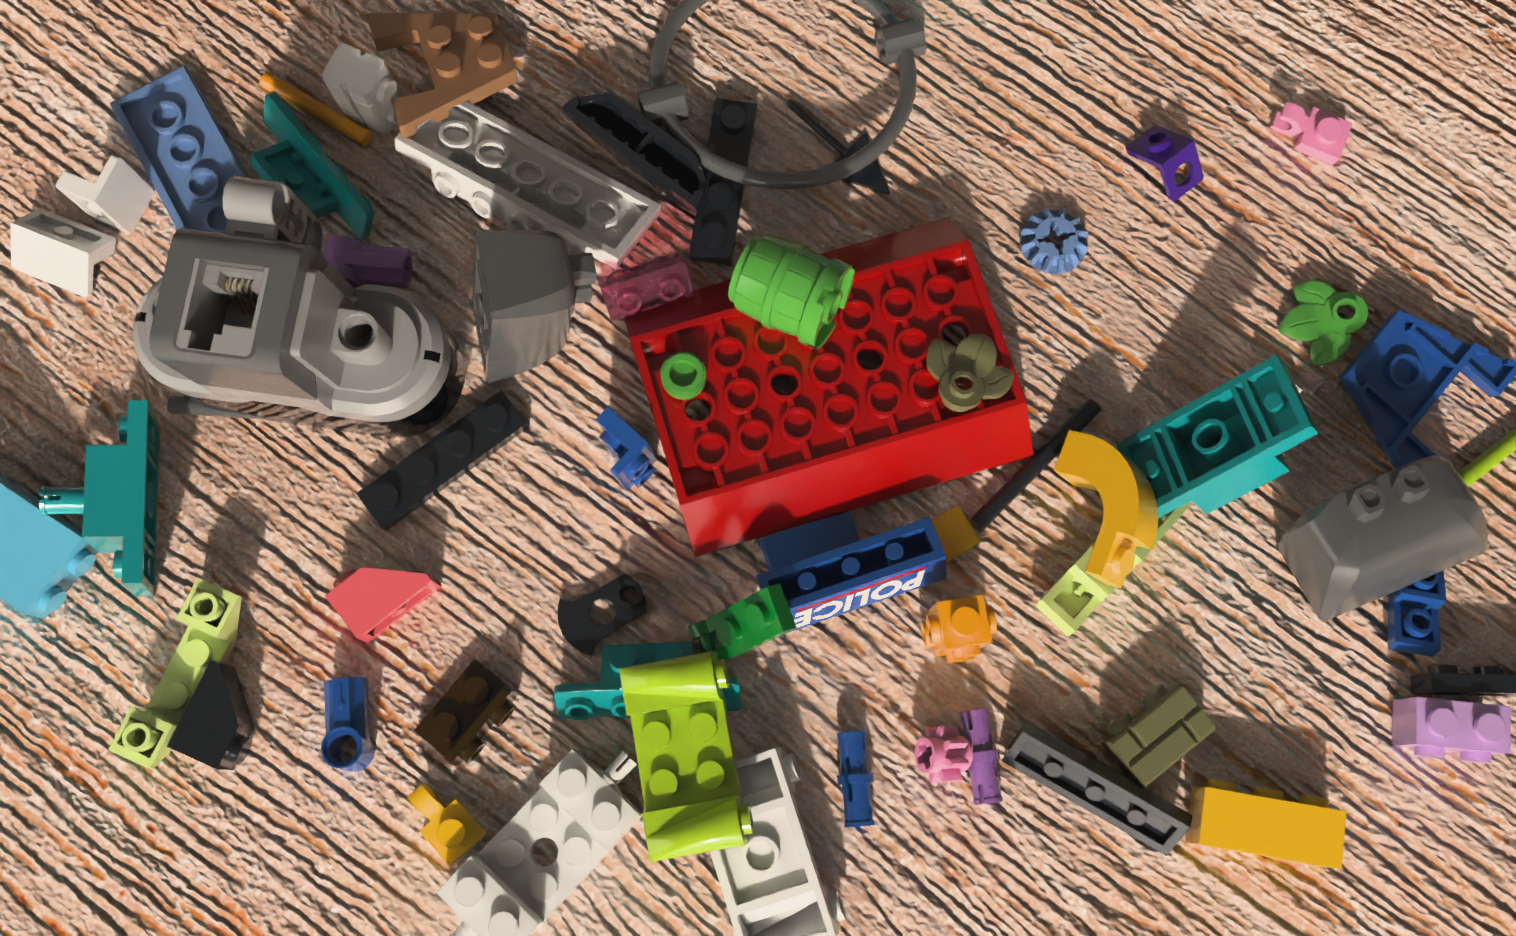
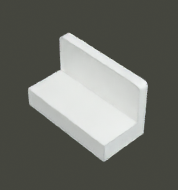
[55,154,154,235]
[11,208,116,297]

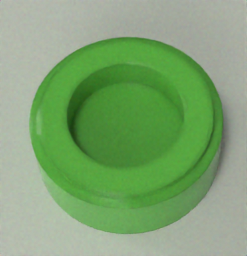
[660,352,706,400]

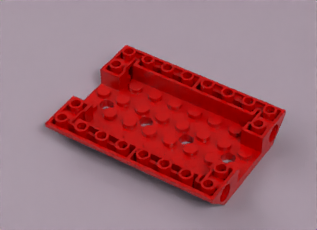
[621,217,1033,558]

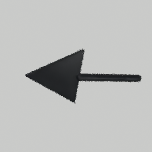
[786,99,890,195]

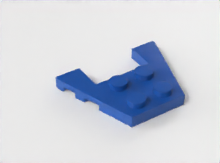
[1339,310,1516,469]

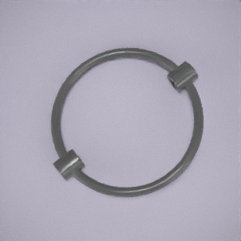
[637,0,927,190]

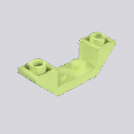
[108,577,242,769]

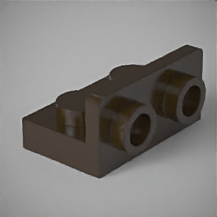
[414,659,519,766]

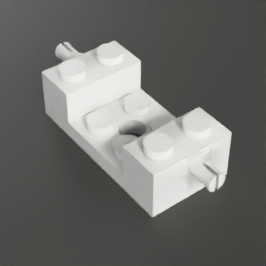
[436,749,642,936]

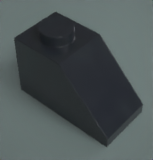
[167,660,255,770]

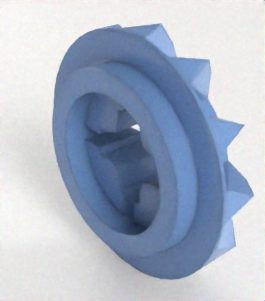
[1020,207,1089,274]

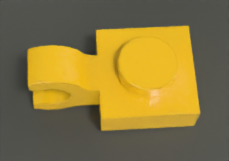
[407,783,488,867]

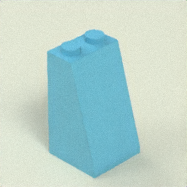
[0,473,97,619]

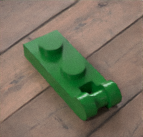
[688,584,797,663]

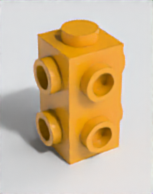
[921,595,997,664]

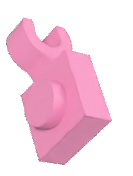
[1270,102,1353,165]

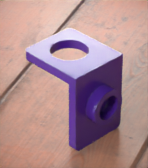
[1126,125,1204,201]

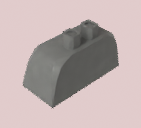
[472,230,597,384]
[1276,455,1488,621]

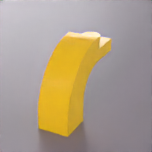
[1054,430,1158,588]

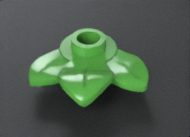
[1278,280,1368,366]

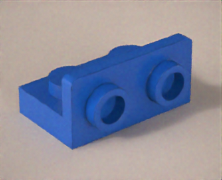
[595,407,657,491]

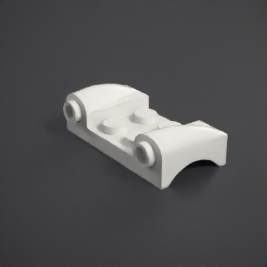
[710,747,846,936]

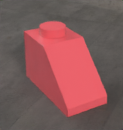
[325,567,441,643]

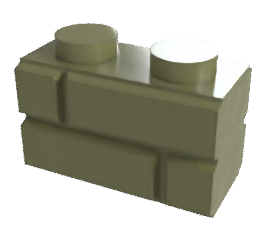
[1101,684,1216,787]

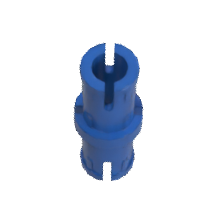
[837,731,874,827]

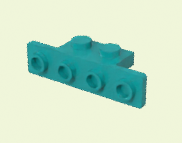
[250,92,374,240]
[554,641,741,720]

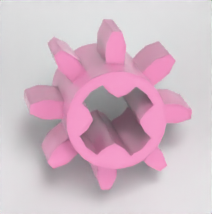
[914,726,973,783]

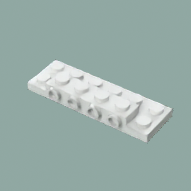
[395,101,661,269]

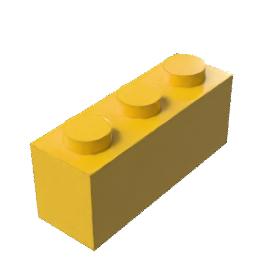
[1185,779,1347,869]

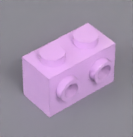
[1392,697,1511,763]

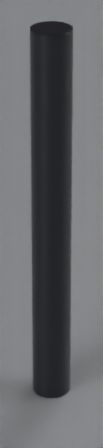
[969,399,1101,532]

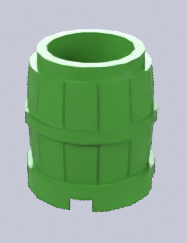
[728,234,855,349]

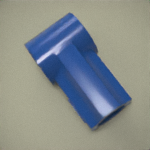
[321,677,375,773]

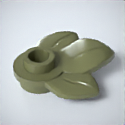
[926,333,1014,412]

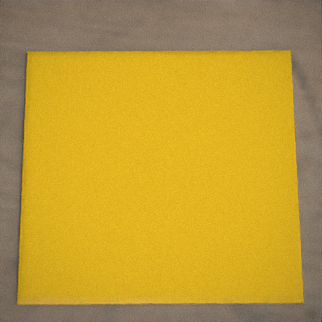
[931,505,981,563]

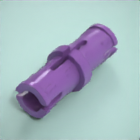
[959,708,1003,805]

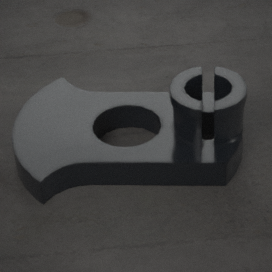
[557,573,647,657]

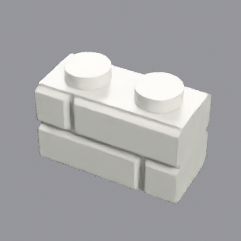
[322,43,402,135]

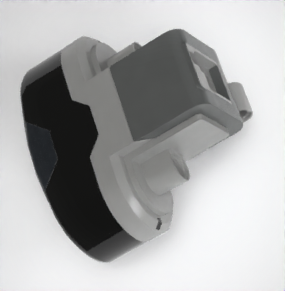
[133,176,465,438]

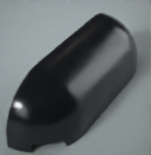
[562,92,706,213]

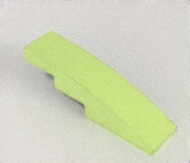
[1035,503,1190,637]

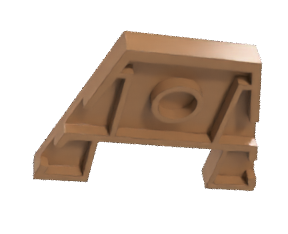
[367,13,518,139]

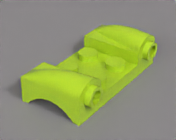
[619,651,754,862]

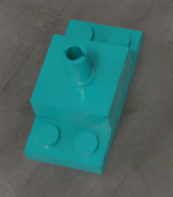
[1116,354,1319,518]
[39,400,160,597]

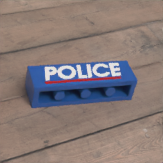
[756,517,946,633]

